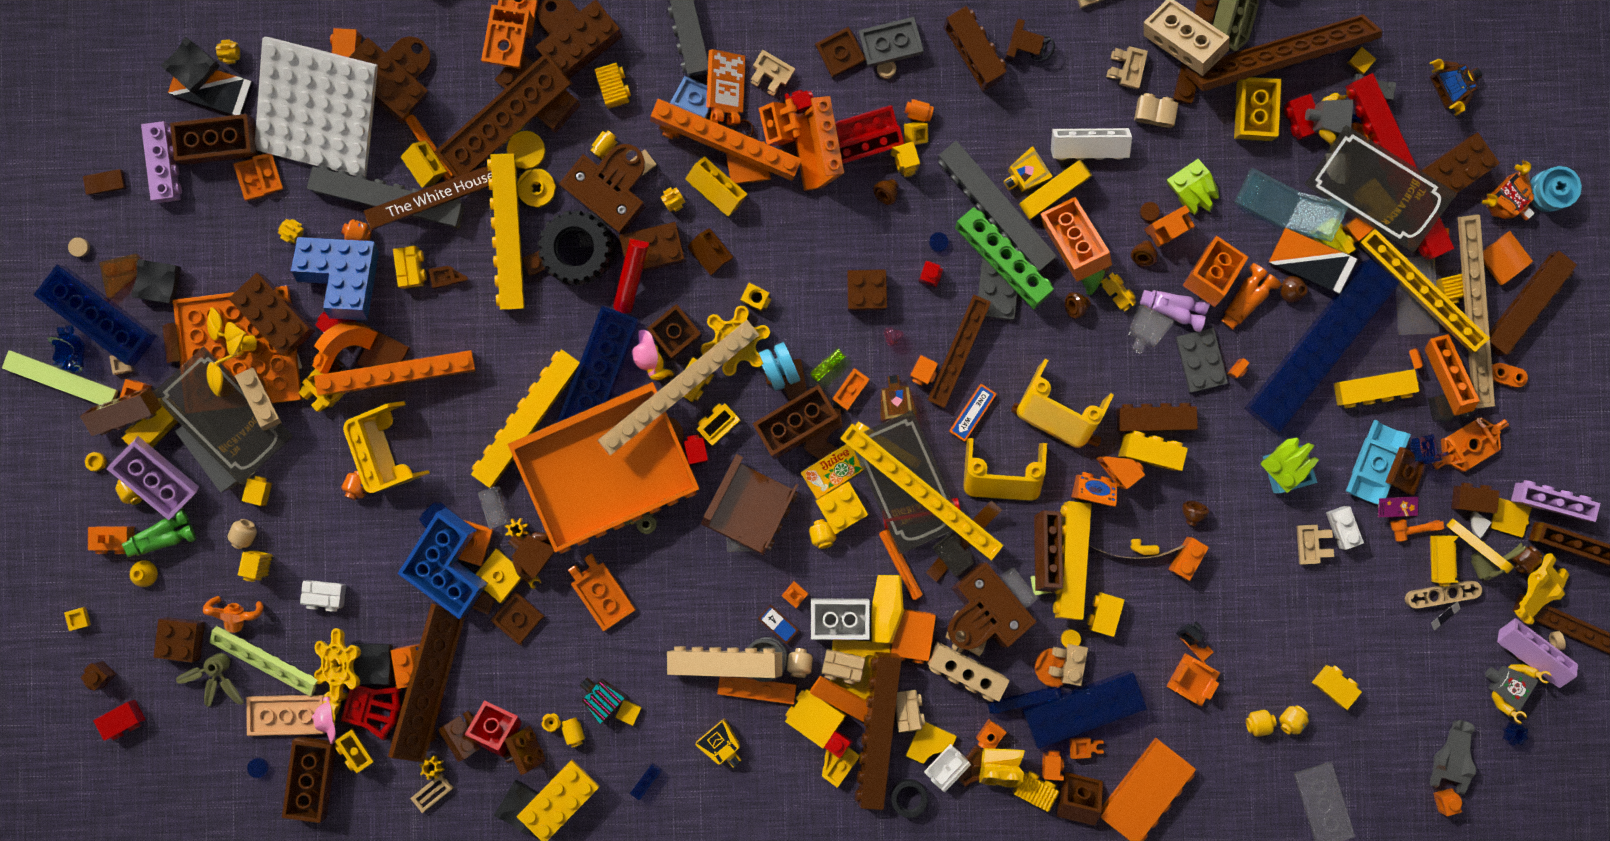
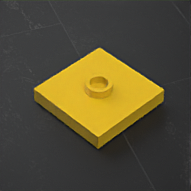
[476,549,522,603]

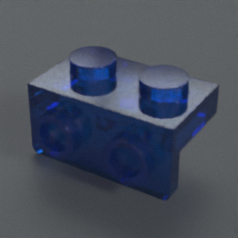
[1411,434,1449,464]

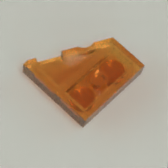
[99,254,140,299]

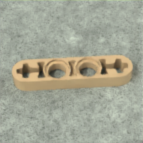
[1405,581,1482,608]

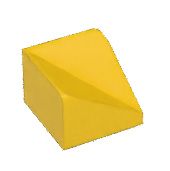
[904,121,928,145]

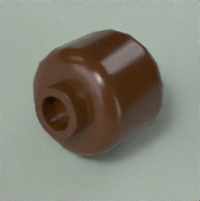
[1512,546,1543,575]

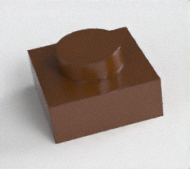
[522,250,546,276]

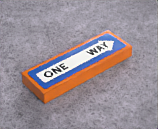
[949,383,996,442]

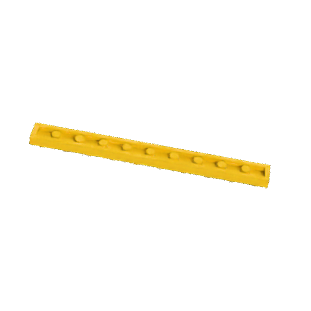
[840,424,1004,560]

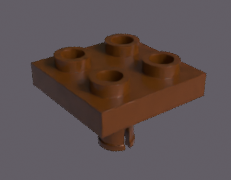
[503,725,546,775]

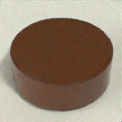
[1139,202,1160,222]

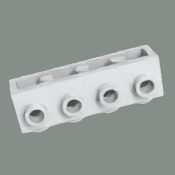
[1051,128,1132,160]

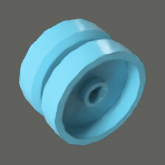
[1530,166,1582,212]
[759,342,800,391]

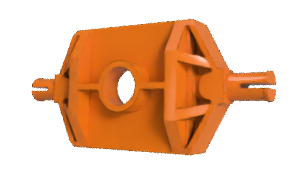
[1432,417,1509,472]

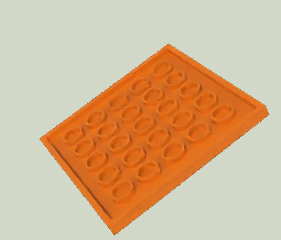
[173,286,302,414]

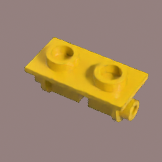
[1101,272,1136,312]

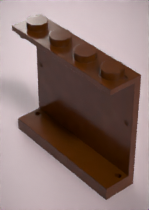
[701,454,799,555]

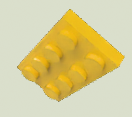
[516,759,600,841]

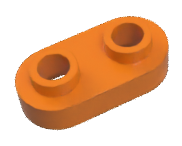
[1492,363,1528,388]

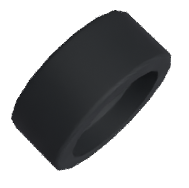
[891,779,928,818]

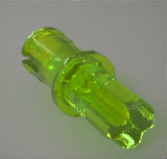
[810,348,845,381]

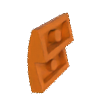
[726,141,771,184]
[233,153,283,201]
[1483,231,1533,286]

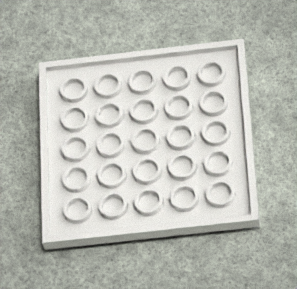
[255,37,378,176]

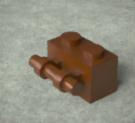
[438,710,480,762]

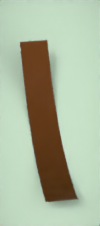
[926,500,1002,582]

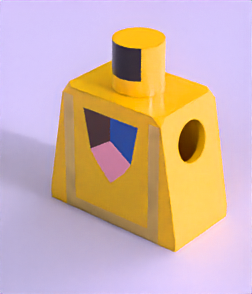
[1003,146,1053,192]

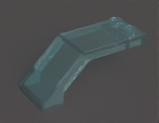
[1234,168,1348,242]

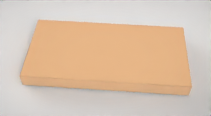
[246,695,326,736]

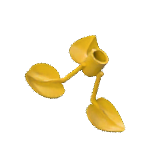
[207,307,257,397]

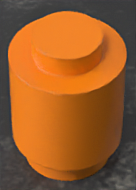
[904,99,934,122]

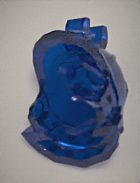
[47,325,85,373]

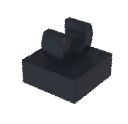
[1176,621,1203,646]

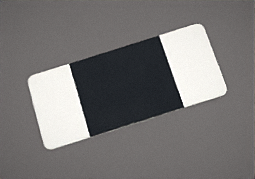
[1431,602,1460,630]

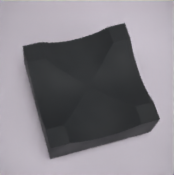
[161,37,220,94]
[131,259,181,304]
[352,644,393,684]
[493,779,539,836]

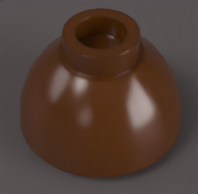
[873,179,899,205]
[1130,240,1157,266]
[1281,276,1308,303]
[1065,292,1091,319]
[1182,501,1209,526]

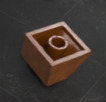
[1057,772,1103,826]

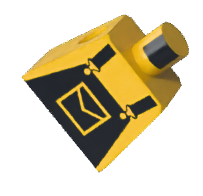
[695,718,741,768]

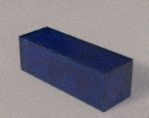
[630,762,662,800]

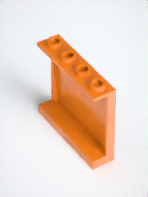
[795,96,844,191]

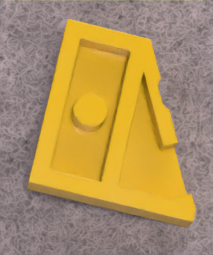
[822,747,860,788]

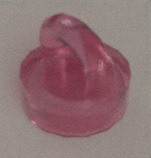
[884,327,904,347]

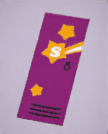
[1378,497,1419,517]

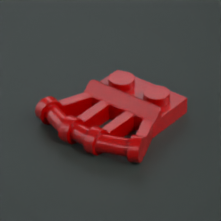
[341,684,402,741]

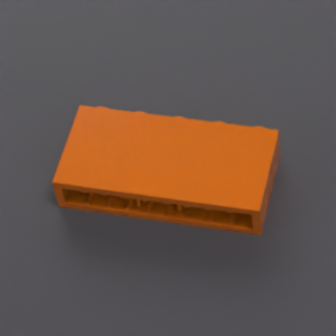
[1100,737,1196,841]

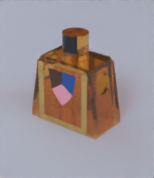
[879,375,917,420]

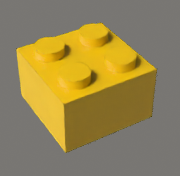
[815,481,868,534]

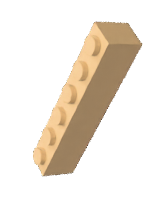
[667,646,782,678]

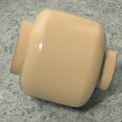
[227,519,257,549]
[787,648,813,678]

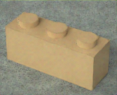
[235,367,282,431]

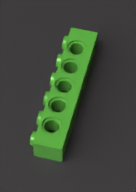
[955,207,1054,309]

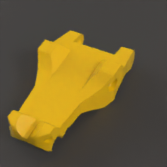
[1514,553,1569,624]

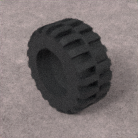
[538,210,614,286]

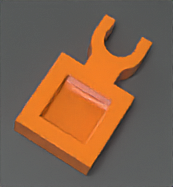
[1070,737,1104,759]

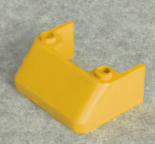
[1017,359,1114,448]
[343,401,430,493]
[964,438,1047,500]

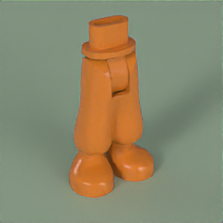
[1221,263,1282,330]

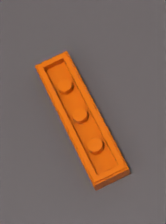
[810,676,868,722]

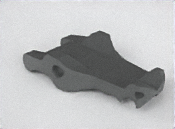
[1430,720,1476,795]

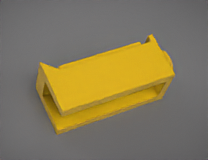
[1430,535,1459,586]

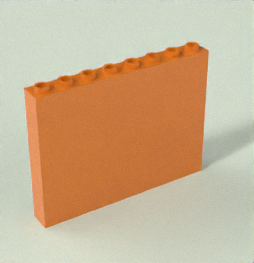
[508,382,699,554]

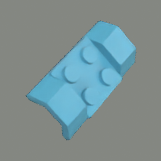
[1346,420,1411,504]

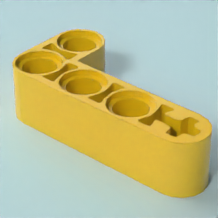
[1018,160,1093,220]

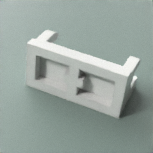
[924,744,971,792]

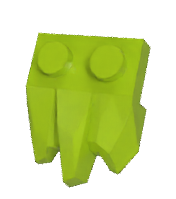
[1167,159,1219,215]
[1261,438,1319,493]

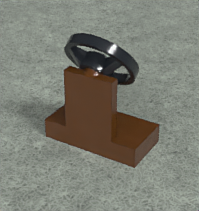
[1005,19,1055,62]

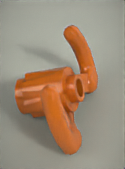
[203,596,264,633]

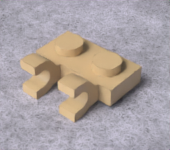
[1106,46,1148,89]
[751,50,795,97]
[1296,525,1334,564]
[1048,644,1088,686]

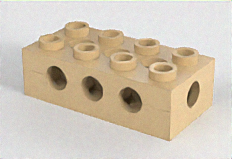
[1144,0,1230,76]
[926,641,1009,702]

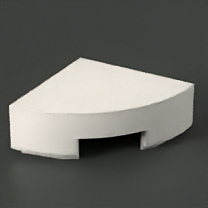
[1470,511,1492,538]

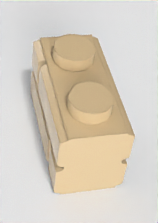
[822,649,865,684]
[895,690,925,733]

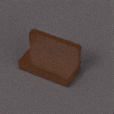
[687,228,733,275]

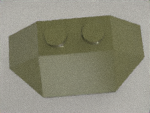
[1213,0,1259,51]

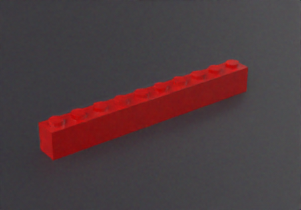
[1345,73,1454,260]

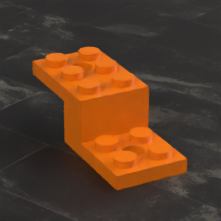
[481,0,539,69]

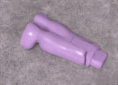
[1140,290,1210,332]

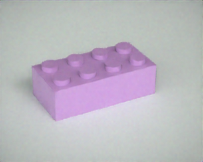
[107,436,199,520]

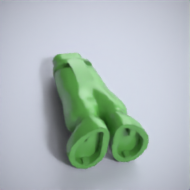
[122,507,197,557]

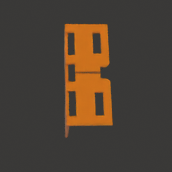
[1180,638,1213,664]

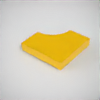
[906,722,957,764]

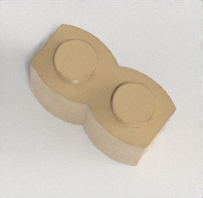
[1134,93,1178,128]

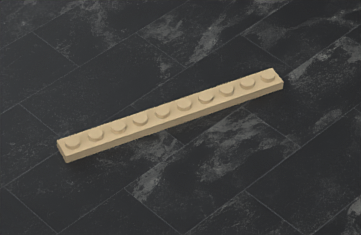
[1458,215,1495,409]
[597,320,759,456]

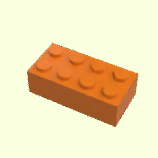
[1041,197,1112,282]

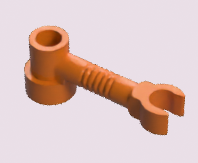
[1390,520,1445,541]

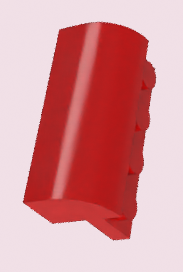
[835,105,904,164]

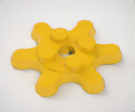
[701,306,770,376]
[314,628,361,701]

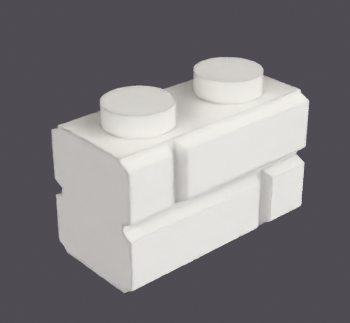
[1326,506,1364,550]
[300,580,346,611]

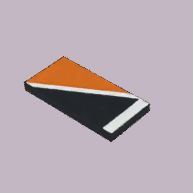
[167,70,254,115]
[1268,227,1358,293]

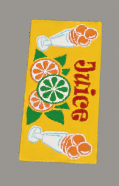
[801,444,872,499]

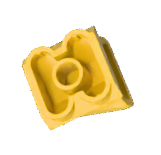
[979,748,1025,787]

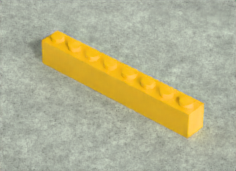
[487,153,525,310]
[1359,229,1490,354]
[471,349,582,488]

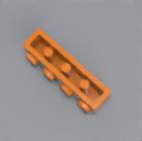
[1424,334,1480,416]

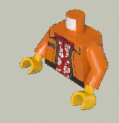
[1482,160,1535,221]

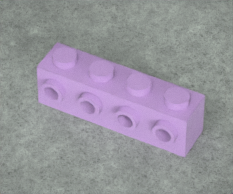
[141,121,182,203]
[1511,480,1600,522]
[1497,618,1578,688]

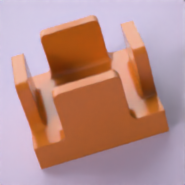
[1144,205,1195,247]
[1166,653,1220,706]

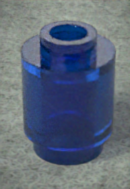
[419,502,448,528]

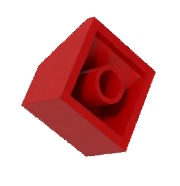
[465,700,522,757]

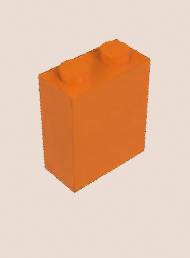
[890,609,936,664]

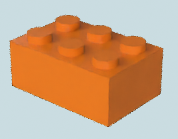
[1183,236,1248,307]

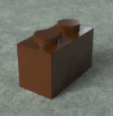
[1451,483,1499,514]

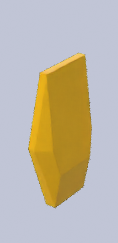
[871,575,904,643]

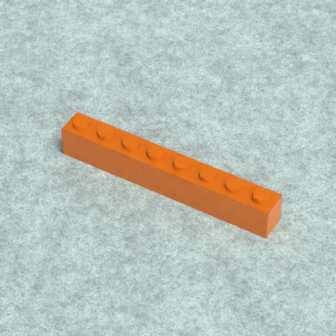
[650,99,801,181]
[314,350,476,397]

